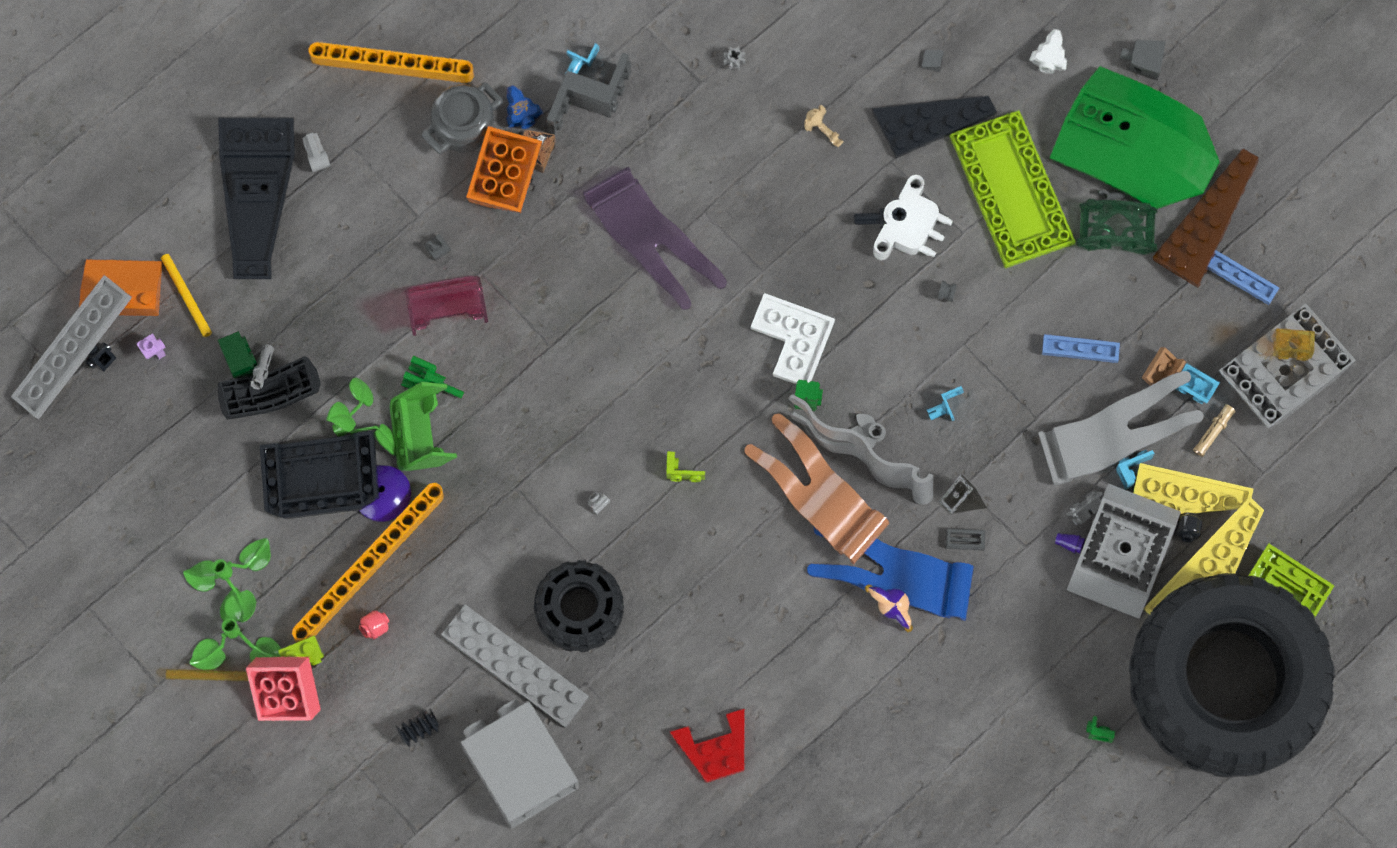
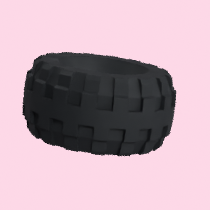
[534,560,624,652]

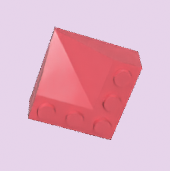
[246,657,321,721]

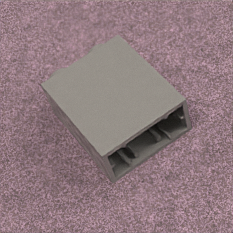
[461,700,579,829]

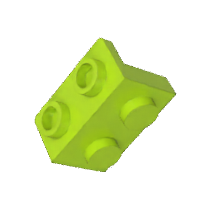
[278,635,324,666]

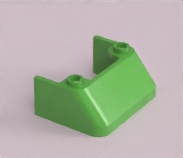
[390,382,457,471]

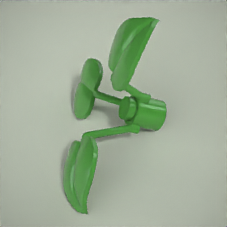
[326,377,396,456]
[183,538,271,622]
[189,587,281,670]

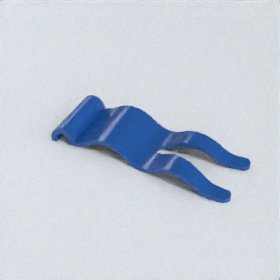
[807,527,974,621]

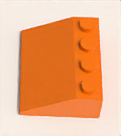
[466,126,542,213]
[79,259,162,316]

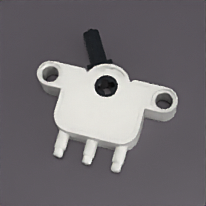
[854,175,953,260]

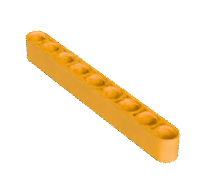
[309,42,474,83]

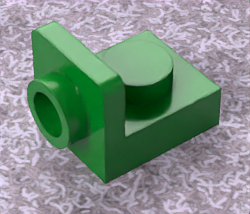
[1086,716,1115,743]

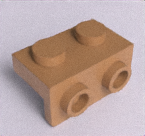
[1142,347,1186,386]

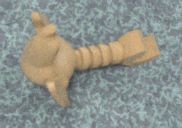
[805,105,843,147]

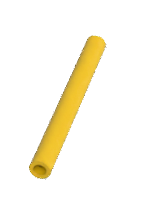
[161,254,212,337]

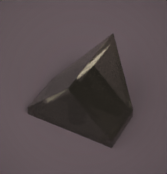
[939,474,987,514]

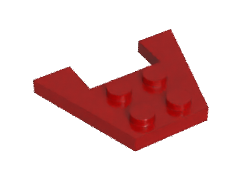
[670,709,745,783]

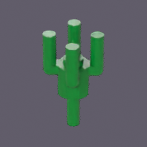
[401,355,464,399]

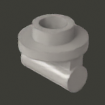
[588,492,611,515]

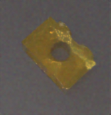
[1273,328,1315,361]

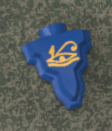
[506,85,543,129]

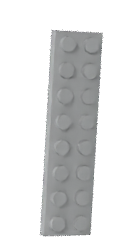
[11,275,132,419]
[441,605,589,728]

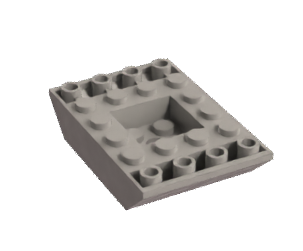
[1219,303,1356,429]
[1067,483,1181,619]

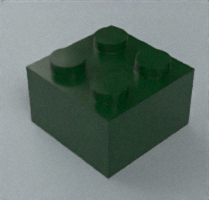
[218,331,257,379]

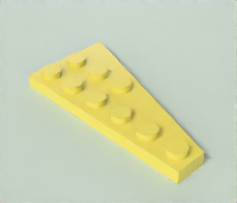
[1133,463,1253,515]

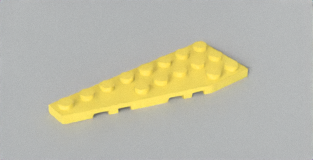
[1144,497,1264,614]

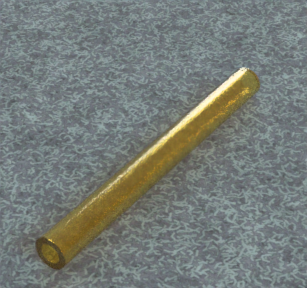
[166,669,249,681]

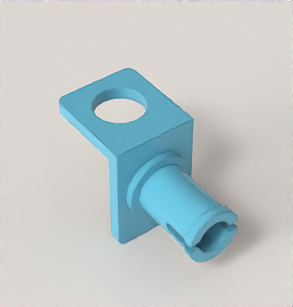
[565,43,600,74]
[927,386,964,421]

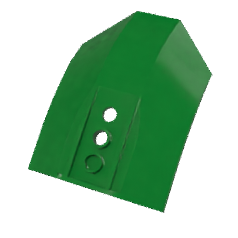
[1050,66,1220,210]

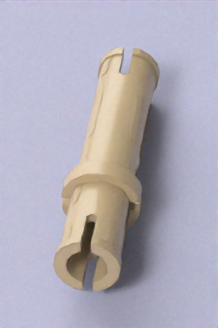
[1193,404,1236,457]

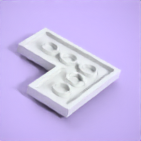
[751,293,835,385]

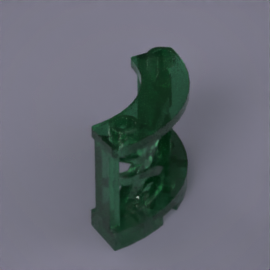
[1077,199,1158,255]

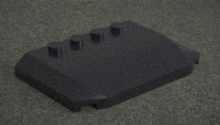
[260,431,380,519]

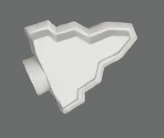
[1030,29,1067,74]

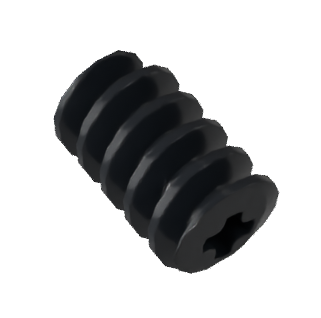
[395,708,439,747]

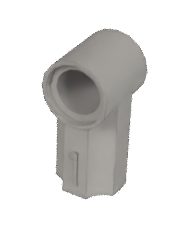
[302,133,330,172]

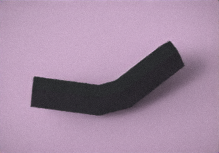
[218,356,321,420]

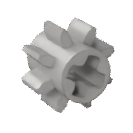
[723,46,746,70]

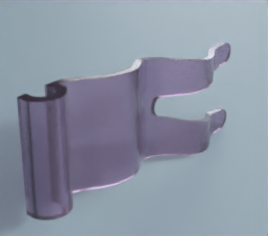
[583,166,727,310]

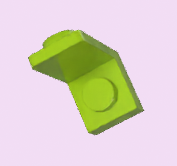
[666,451,705,482]

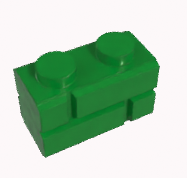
[794,379,823,412]

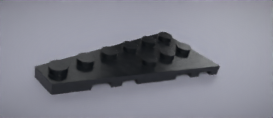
[872,96,997,158]

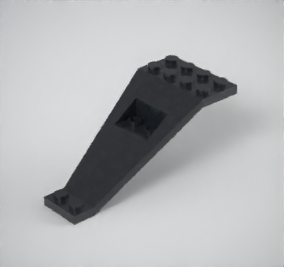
[218,117,295,279]

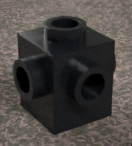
[85,342,116,372]

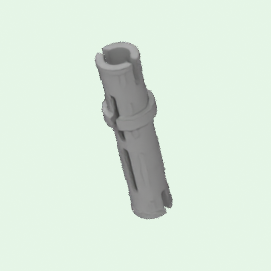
[251,344,274,389]

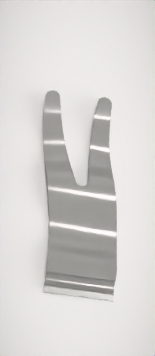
[1038,371,1203,485]
[789,395,933,505]

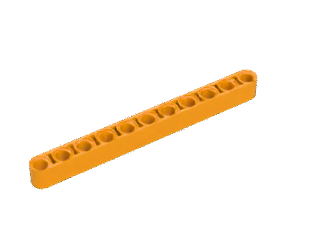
[292,483,444,643]

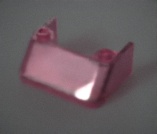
[405,276,488,336]

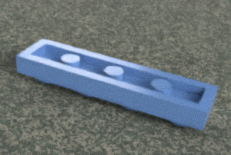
[1208,250,1279,305]
[1042,334,1120,363]

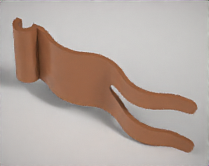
[745,414,889,564]

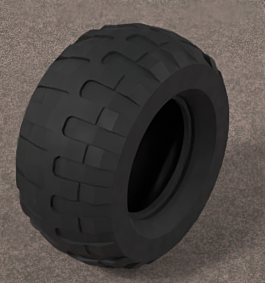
[1129,573,1335,777]

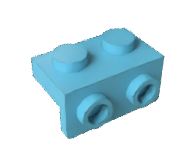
[1176,363,1220,404]

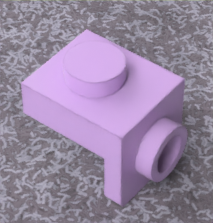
[137,333,166,359]

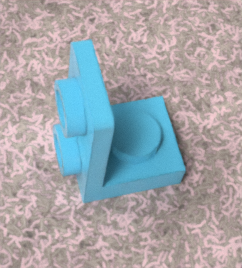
[1116,450,1154,490]

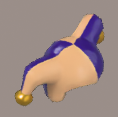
[865,584,913,632]

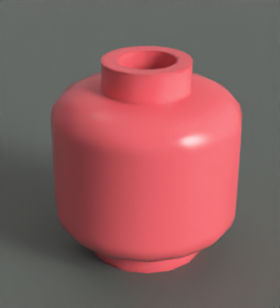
[359,610,389,639]

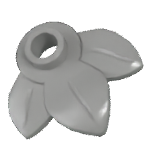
[851,414,886,448]

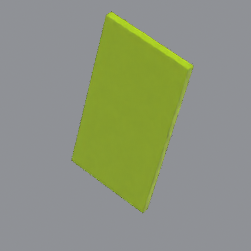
[950,110,1076,269]

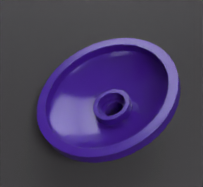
[359,465,411,522]

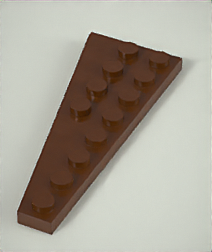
[1153,148,1259,288]

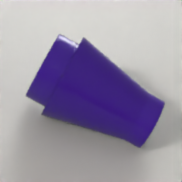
[1055,533,1085,554]

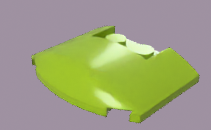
[1248,543,1334,617]

